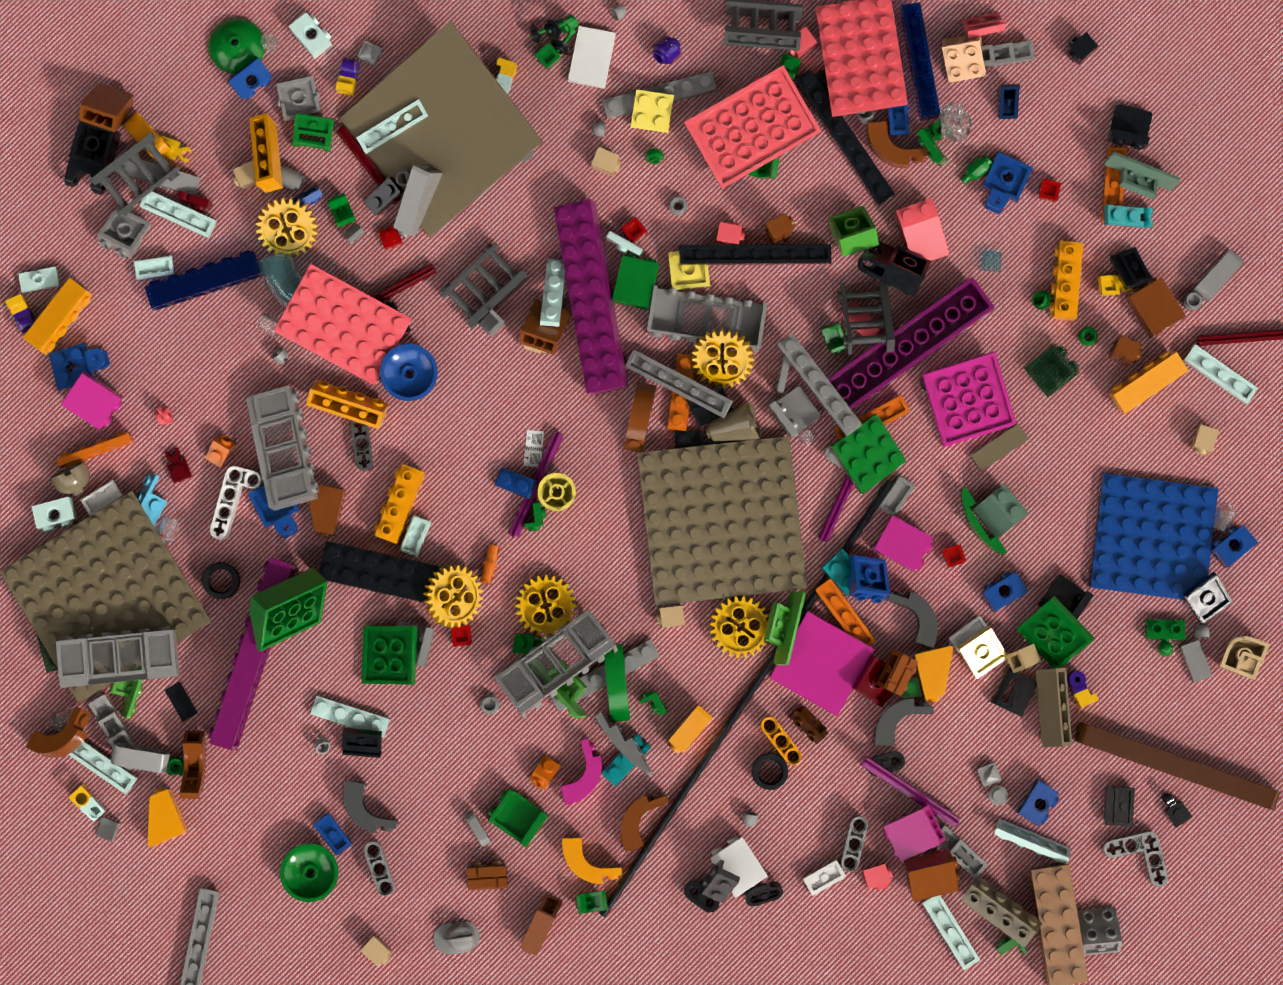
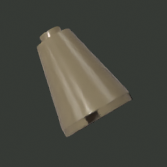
[706,402,761,441]

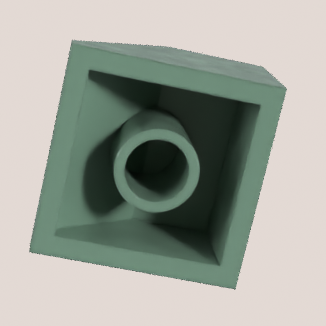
[972,484,1029,538]

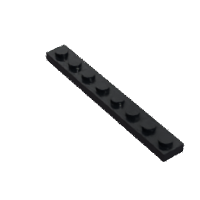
[794,69,895,206]
[679,244,832,265]

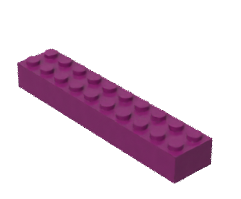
[554,199,629,395]
[828,277,995,410]
[208,558,297,750]

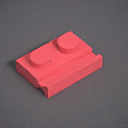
[961,12,1005,38]

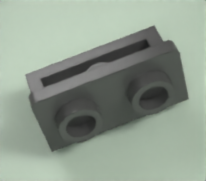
[701,859,740,903]

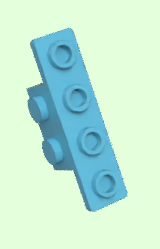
[136,472,167,526]

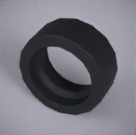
[202,562,240,599]
[751,753,789,790]

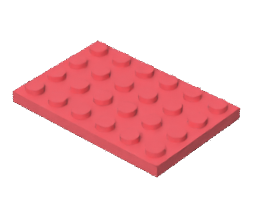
[816,0,908,117]
[684,65,821,189]
[273,263,412,385]

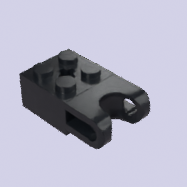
[64,120,121,195]
[858,240,931,297]

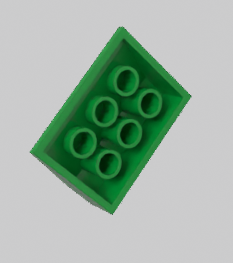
[249,568,328,652]

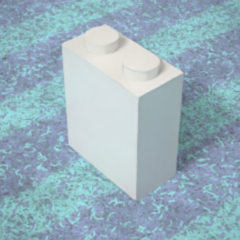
[710,836,768,898]

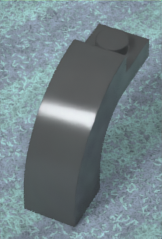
[887,591,938,648]
[874,699,934,745]
[343,780,399,833]

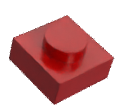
[1038,179,1061,203]
[621,217,648,243]
[378,226,403,250]
[941,544,967,568]
[451,625,473,647]

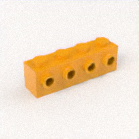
[249,113,283,193]
[1049,241,1083,321]
[23,278,93,355]
[1108,350,1188,414]
[306,380,389,429]
[373,464,425,545]

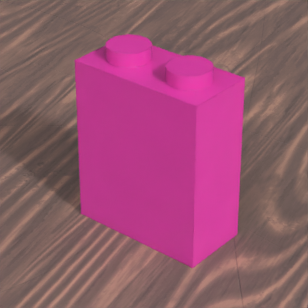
[61,370,123,430]
[873,515,934,572]
[884,805,946,862]

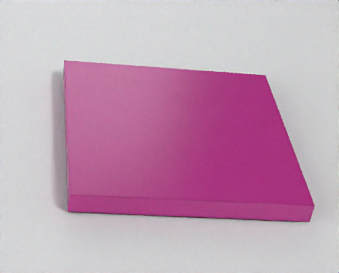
[921,351,1017,447]
[770,611,875,716]

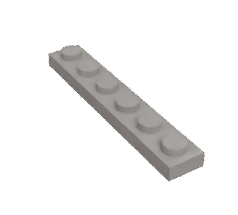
[602,71,717,120]
[777,333,862,437]
[625,349,733,418]
[550,639,660,712]
[180,888,220,985]

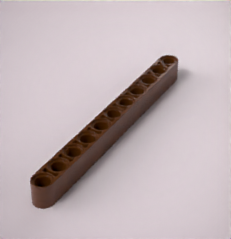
[1074,722,1281,811]

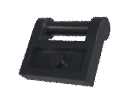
[990,667,1037,717]

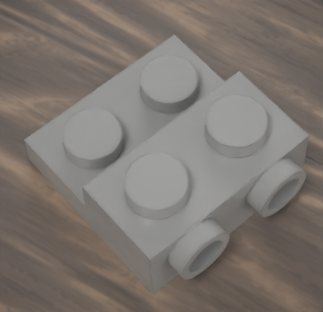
[98,206,151,259]

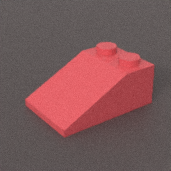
[894,198,950,262]

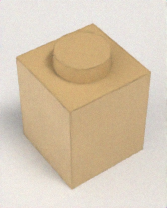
[591,147,622,176]
[232,160,256,190]
[1190,425,1219,456]
[656,606,685,628]
[1006,644,1041,673]
[360,935,392,967]

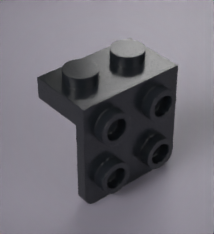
[1107,104,1153,150]

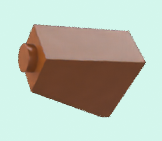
[309,484,346,539]
[520,893,563,956]

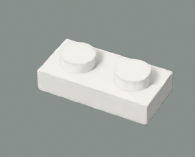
[803,860,846,896]

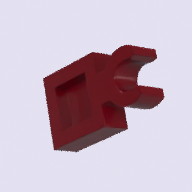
[177,190,213,211]
[165,447,193,484]

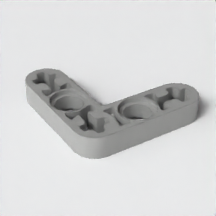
[1102,832,1168,887]

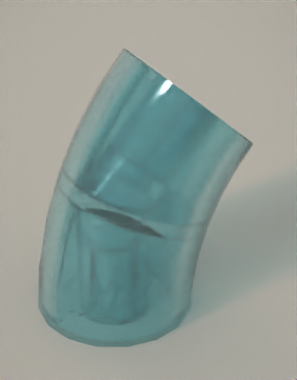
[258,254,303,308]

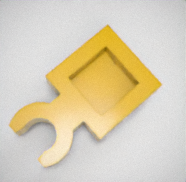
[162,136,192,163]
[1098,275,1132,296]

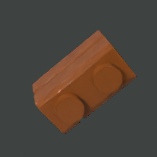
[765,213,796,244]
[1108,336,1143,366]
[876,650,918,696]
[467,860,508,891]

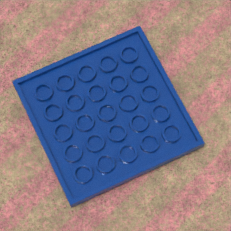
[1089,473,1219,600]

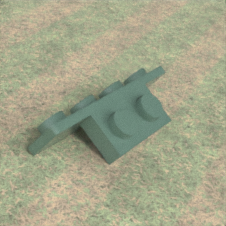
[1104,152,1180,199]

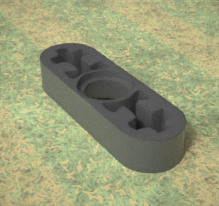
[350,420,374,472]

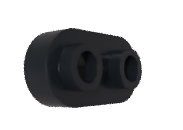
[867,751,905,777]
[684,881,719,913]
[744,881,783,906]

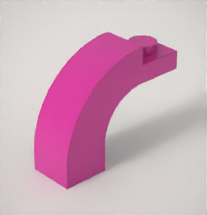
[560,739,602,805]

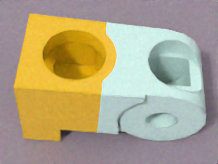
[496,58,518,95]
[68,783,106,822]

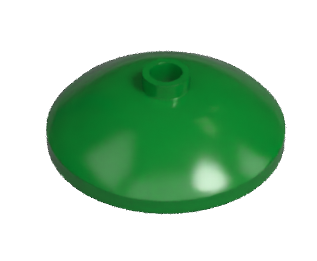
[208,18,265,74]
[280,843,339,902]

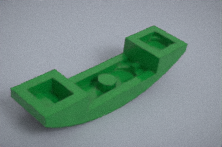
[960,487,1007,555]
[604,644,630,722]

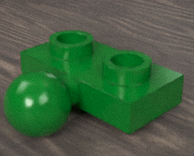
[1145,619,1186,657]

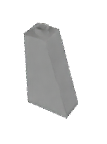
[393,165,443,237]

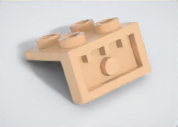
[942,35,986,82]

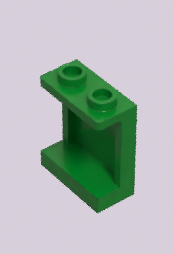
[612,254,660,311]
[488,789,549,848]

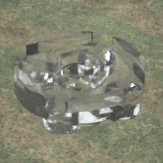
[940,103,972,142]

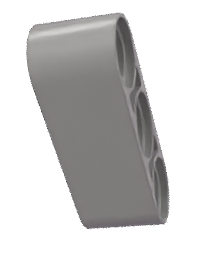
[1194,249,1245,302]
[111,743,170,773]
[840,816,868,872]
[364,841,396,896]

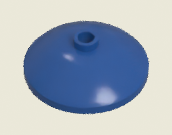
[380,344,438,401]

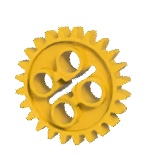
[256,196,318,258]
[692,328,755,388]
[423,565,483,628]
[515,575,578,637]
[709,596,769,659]

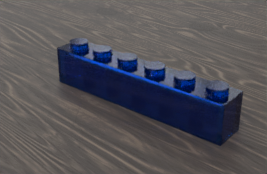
[900,2,940,121]
[144,251,263,311]

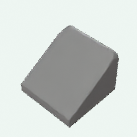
[343,223,365,245]
[96,817,121,842]

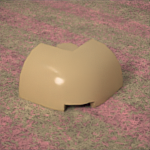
[1219,636,1270,680]

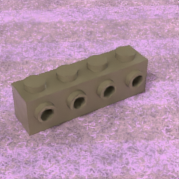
[1035,668,1072,747]
[961,877,1043,948]

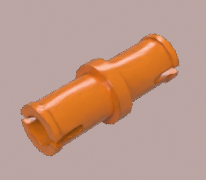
[480,544,500,585]

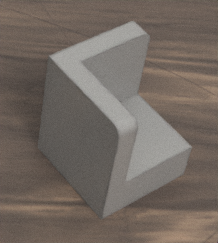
[479,309,506,338]

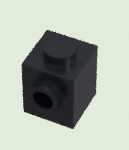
[1067,32,1099,65]

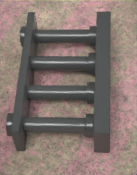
[724,0,803,51]
[90,132,181,216]
[440,243,528,330]
[837,280,895,355]

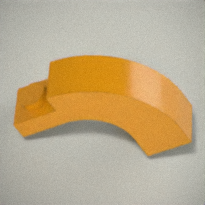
[562,837,622,884]

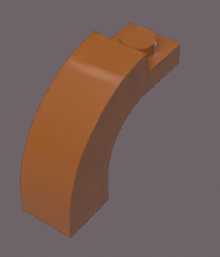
[866,121,928,168]
[624,382,657,453]
[26,706,91,758]
[179,730,206,799]
[621,793,669,853]

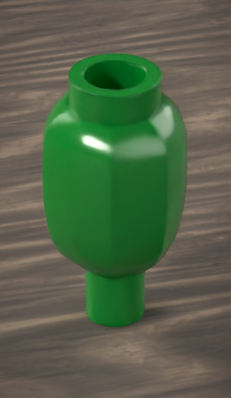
[961,155,993,184]

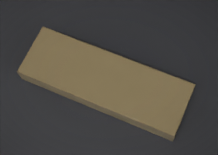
[970,424,1029,472]

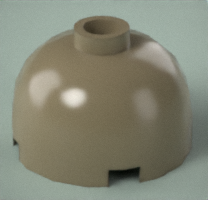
[50,461,90,496]

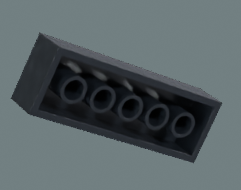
[319,541,441,604]

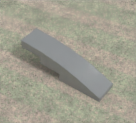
[981,40,1036,68]
[123,160,200,195]
[88,692,136,771]
[595,712,654,776]
[935,817,988,880]

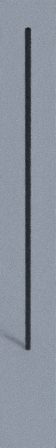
[599,480,893,918]

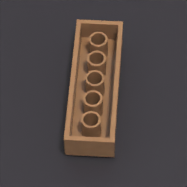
[1028,864,1089,985]

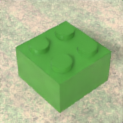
[828,205,879,257]

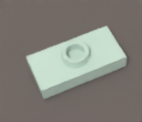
[606,231,643,259]
[134,256,175,280]
[18,267,60,293]
[399,515,432,558]

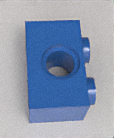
[227,57,272,100]
[1211,525,1258,568]
[981,571,1028,613]
[1017,780,1059,826]

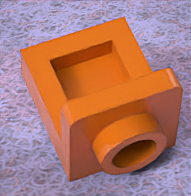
[205,434,236,468]
[529,755,561,790]

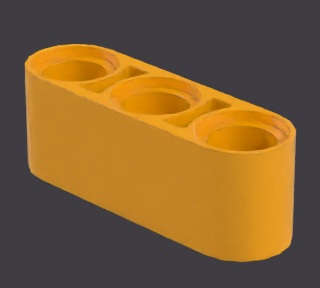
[123,112,171,161]
[760,717,802,765]

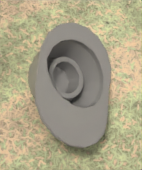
[433,921,480,955]

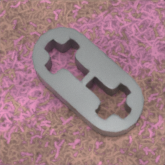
[464,811,491,847]

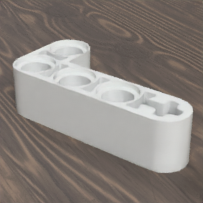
[210,466,264,540]

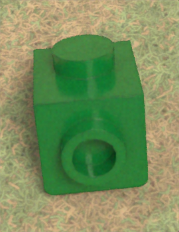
[748,159,779,179]
[327,193,356,228]
[820,321,847,353]
[524,502,546,532]
[513,633,545,657]
[575,890,608,914]
[995,936,1027,955]

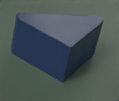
[997,84,1020,119]

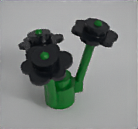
[529,14,578,55]

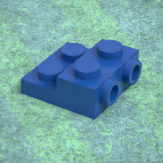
[847,555,890,603]

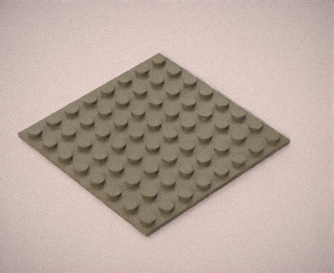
[340,21,543,238]
[637,436,808,606]
[0,491,212,703]

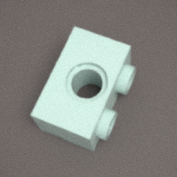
[288,12,332,59]
[31,497,78,532]

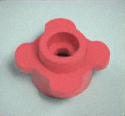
[155,406,173,425]

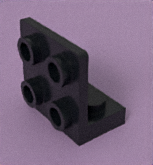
[1038,575,1094,619]

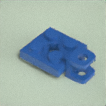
[982,152,1033,214]
[49,343,110,390]
[248,486,300,538]

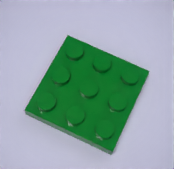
[830,414,906,494]
[1016,596,1095,668]
[362,626,417,685]

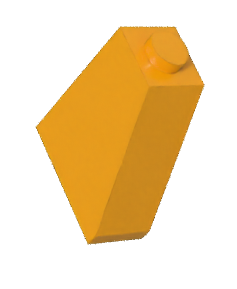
[913,646,953,703]
[668,705,713,754]
[148,787,188,847]

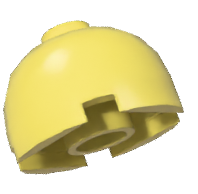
[538,473,576,511]

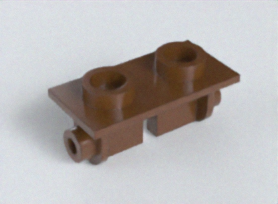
[790,706,829,744]

